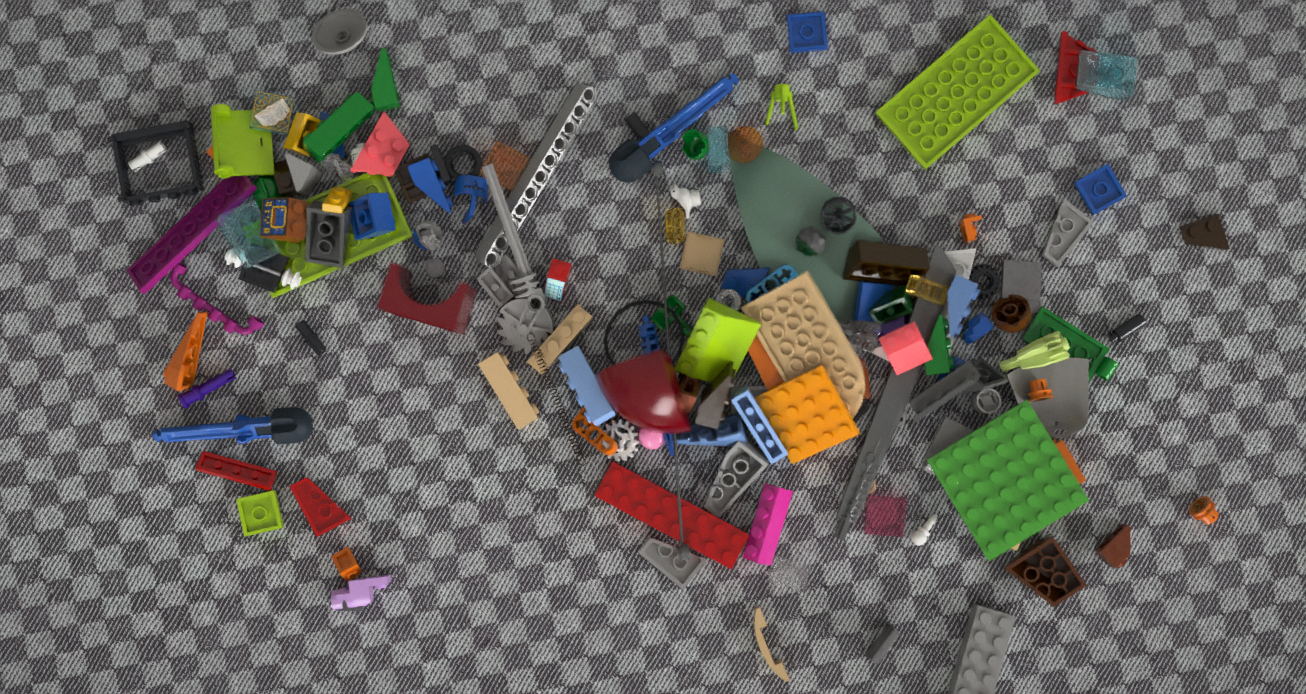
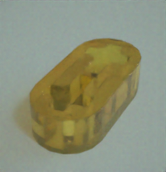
[665,207,685,244]

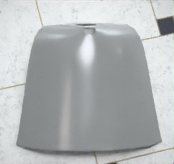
[1007,358,1089,438]

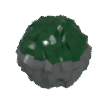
[795,226,827,256]

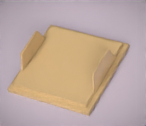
[680,231,725,277]

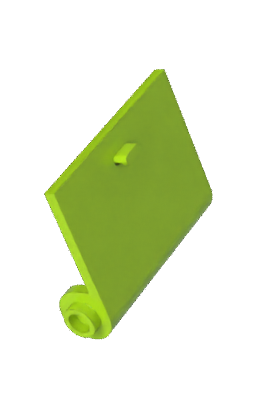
[210,104,274,178]

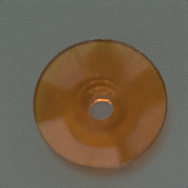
[725,126,763,163]

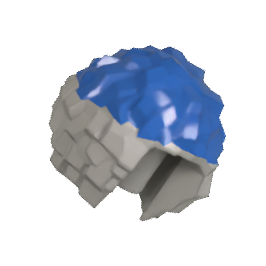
[412,221,443,251]

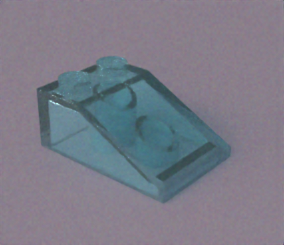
[1076,50,1137,100]
[215,200,281,269]

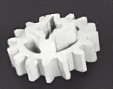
[602,419,641,462]

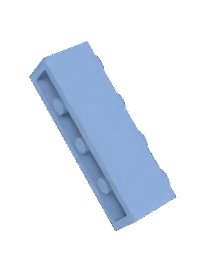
[558,346,616,426]
[730,385,788,464]

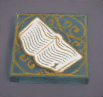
[249,90,295,135]

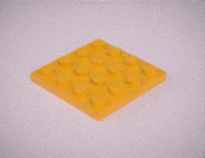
[755,365,860,464]

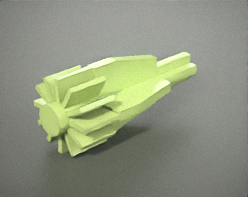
[999,331,1070,373]

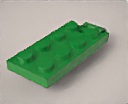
[1021,307,1119,382]

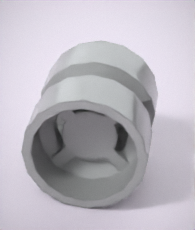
[970,388,1001,414]

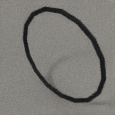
[604,300,685,366]

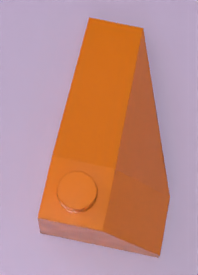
[163,311,208,391]

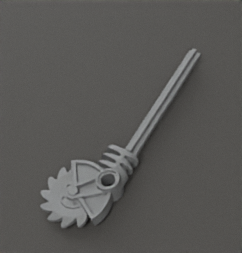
[482,163,554,355]

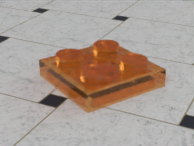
[479,140,531,192]

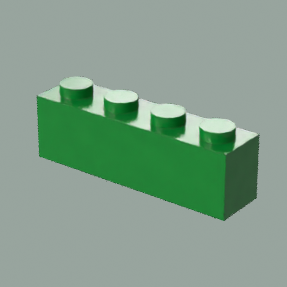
[303,91,374,164]

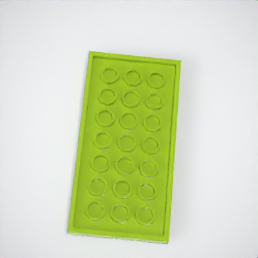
[875,14,1040,171]
[242,172,412,298]

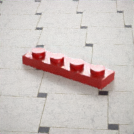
[195,451,277,491]

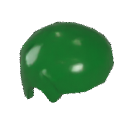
[682,129,710,160]

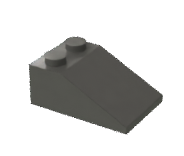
[305,201,352,268]

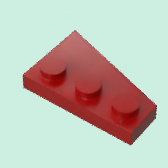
[289,477,352,537]

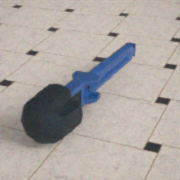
[609,74,739,183]
[152,407,313,444]

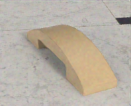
[753,605,789,682]

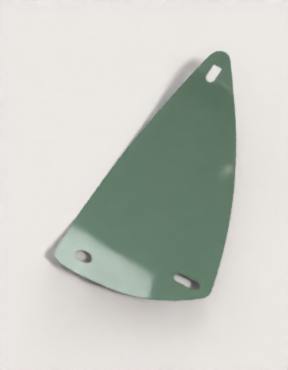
[728,136,897,325]

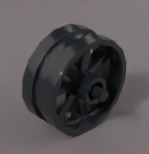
[821,196,857,234]

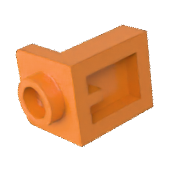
[959,213,982,244]
[331,547,363,581]

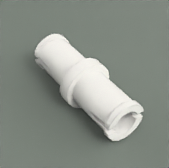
[128,141,167,172]

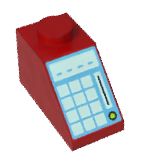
[544,258,572,302]

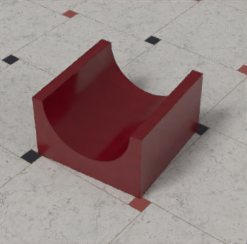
[377,262,477,335]

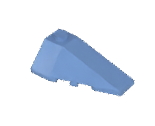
[672,414,747,446]

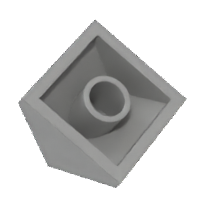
[285,153,321,197]

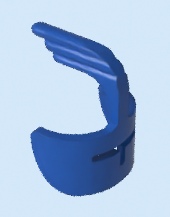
[453,175,489,224]

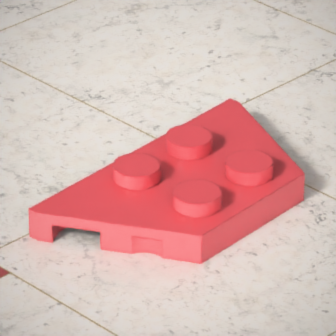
[350,112,410,177]

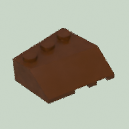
[1004,534,1087,607]

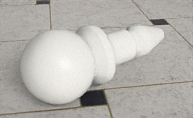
[911,514,938,546]

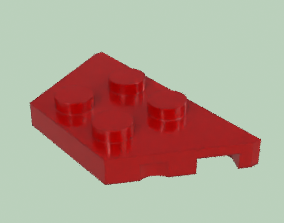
[1054,31,1099,105]

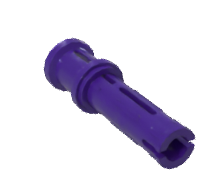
[177,368,237,409]

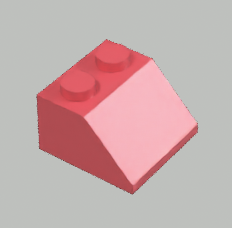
[879,322,933,376]

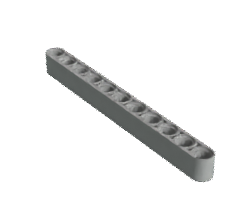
[476,84,597,268]

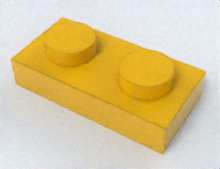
[323,187,352,213]

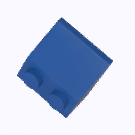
[348,192,396,241]

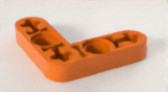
[572,407,617,455]

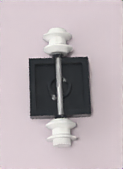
[225,243,302,293]

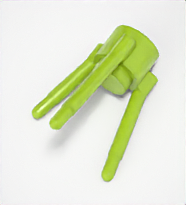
[765,84,798,130]

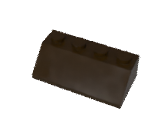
[843,240,930,287]

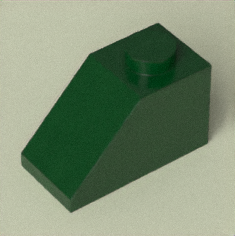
[868,285,913,326]

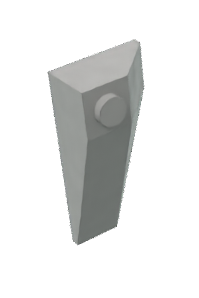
[704,440,769,518]

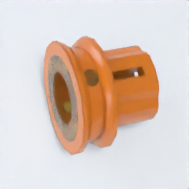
[1027,379,1054,402]
[1189,496,1219,525]

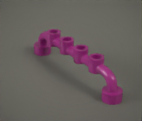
[170,262,264,335]

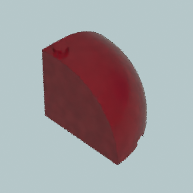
[595,350,692,434]

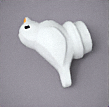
[670,184,702,219]

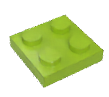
[236,490,284,537]

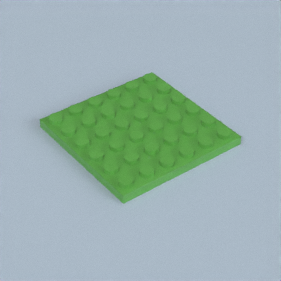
[926,400,1089,561]

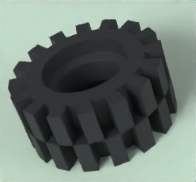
[969,264,1001,299]

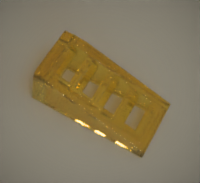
[905,275,950,306]

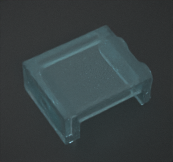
[707,126,730,174]

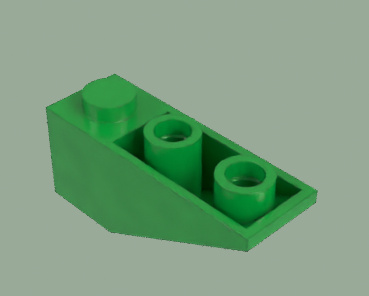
[925,314,954,376]

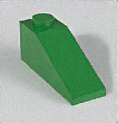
[370,48,401,112]

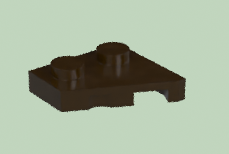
[1179,214,1230,250]

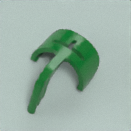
[652,294,693,337]

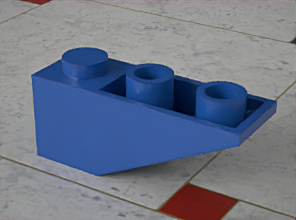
[407,157,453,213]

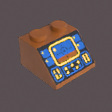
[259,198,308,243]

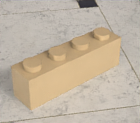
[527,304,593,375]
[478,352,540,430]

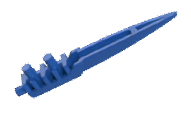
[638,316,674,457]

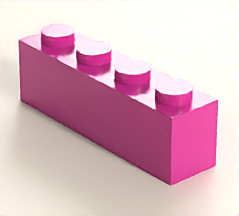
[743,483,793,566]

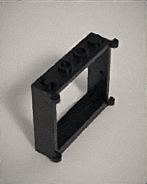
[107,120,204,206]

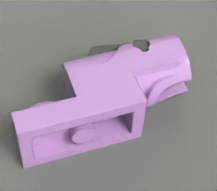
[331,574,391,612]

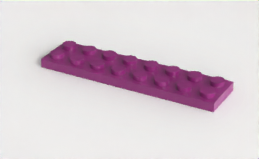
[126,176,258,295]

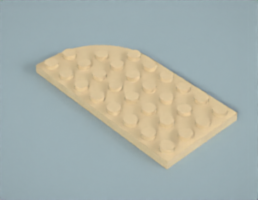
[741,271,865,419]

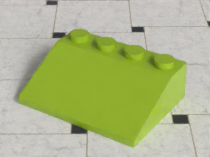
[675,298,762,382]

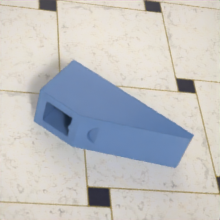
[948,275,980,338]

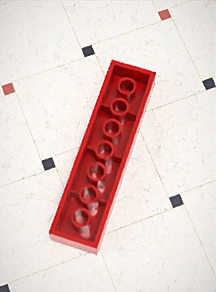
[594,461,749,569]

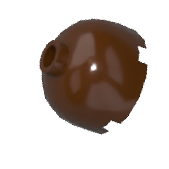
[991,294,1031,334]

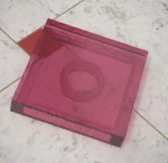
[864,495,906,537]

